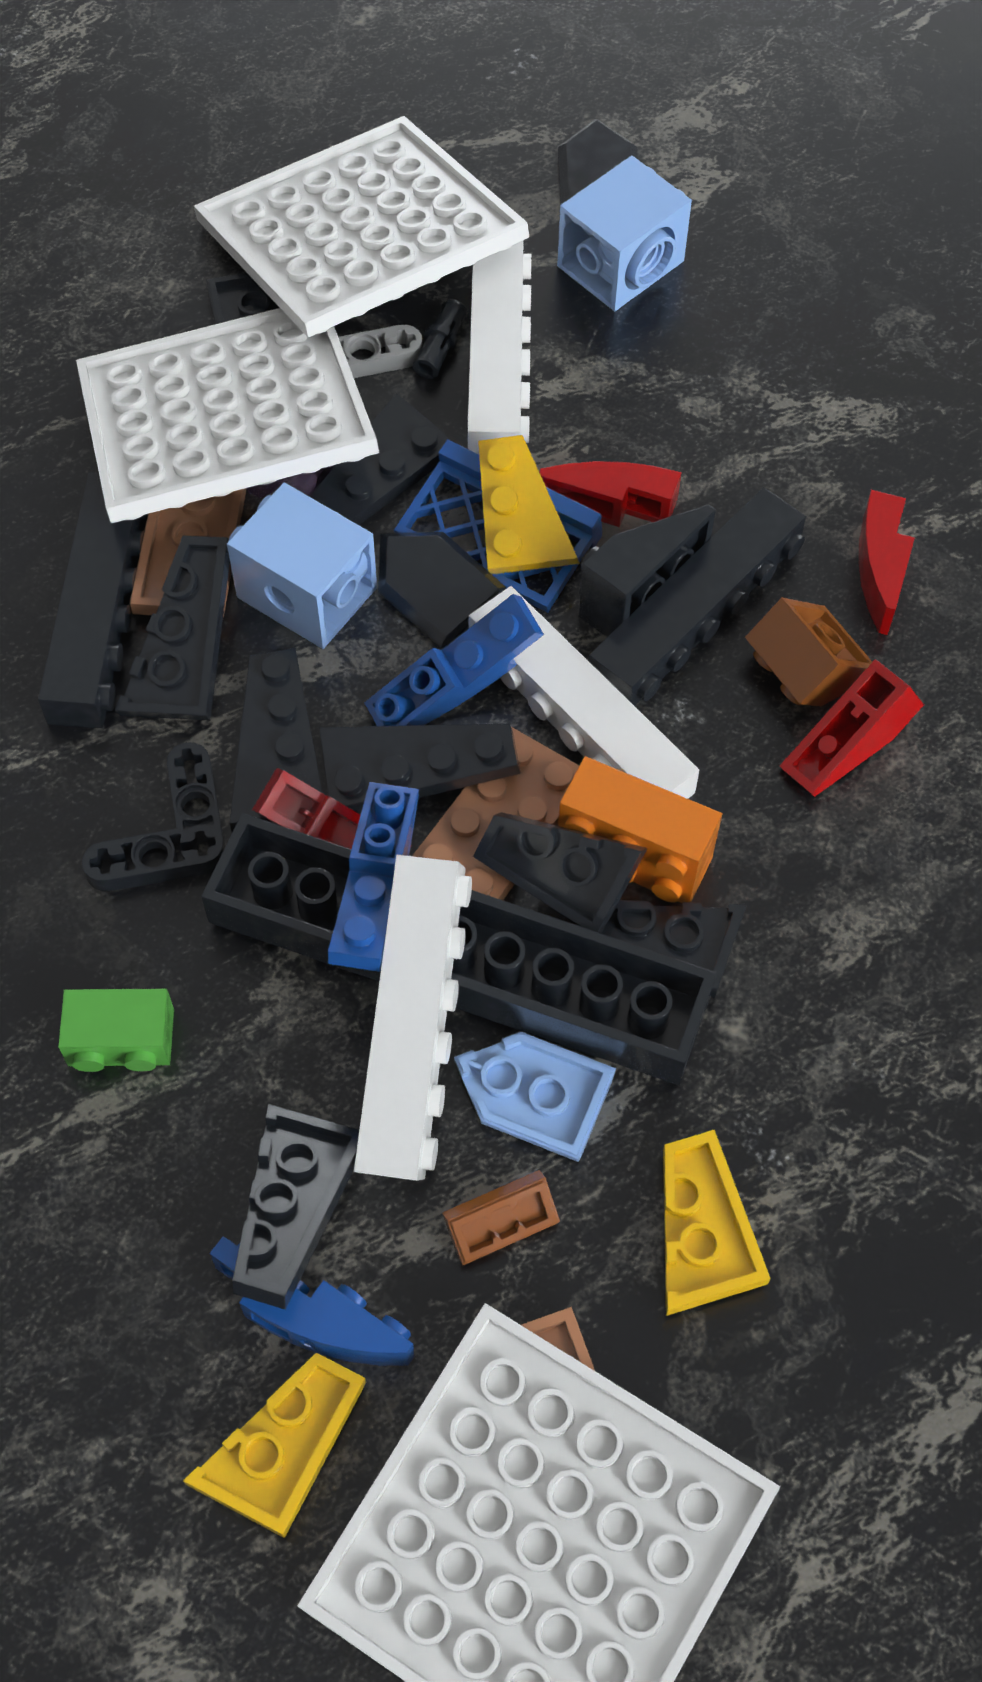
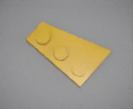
[478,435,580,575]
[663,1130,771,1316]
[183,1353,366,1538]

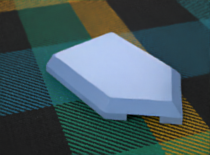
[454,1032,616,1162]

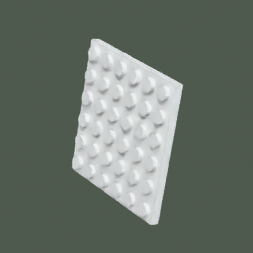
[194,116,529,337]
[76,308,379,523]
[297,1303,780,1682]

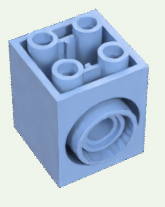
[557,155,692,312]
[227,482,377,649]

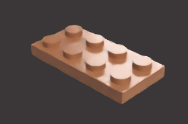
[130,488,247,617]
[413,727,579,900]

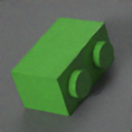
[58,989,174,1072]

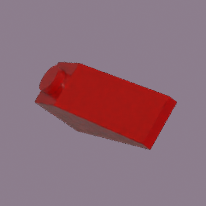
[780,659,924,797]

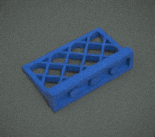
[394,439,602,613]

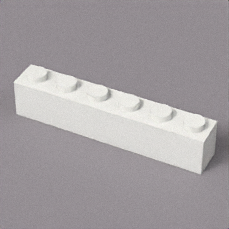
[468,240,531,454]
[469,586,699,799]
[354,855,472,1181]

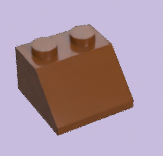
[745,598,872,707]

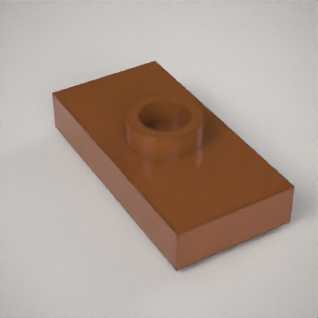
[442,1170,560,1265]

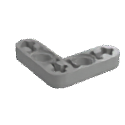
[338,325,422,378]

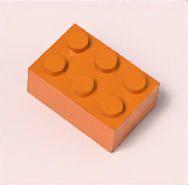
[558,756,723,903]

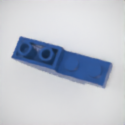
[364,594,544,726]
[328,782,419,972]
[209,1236,415,1366]

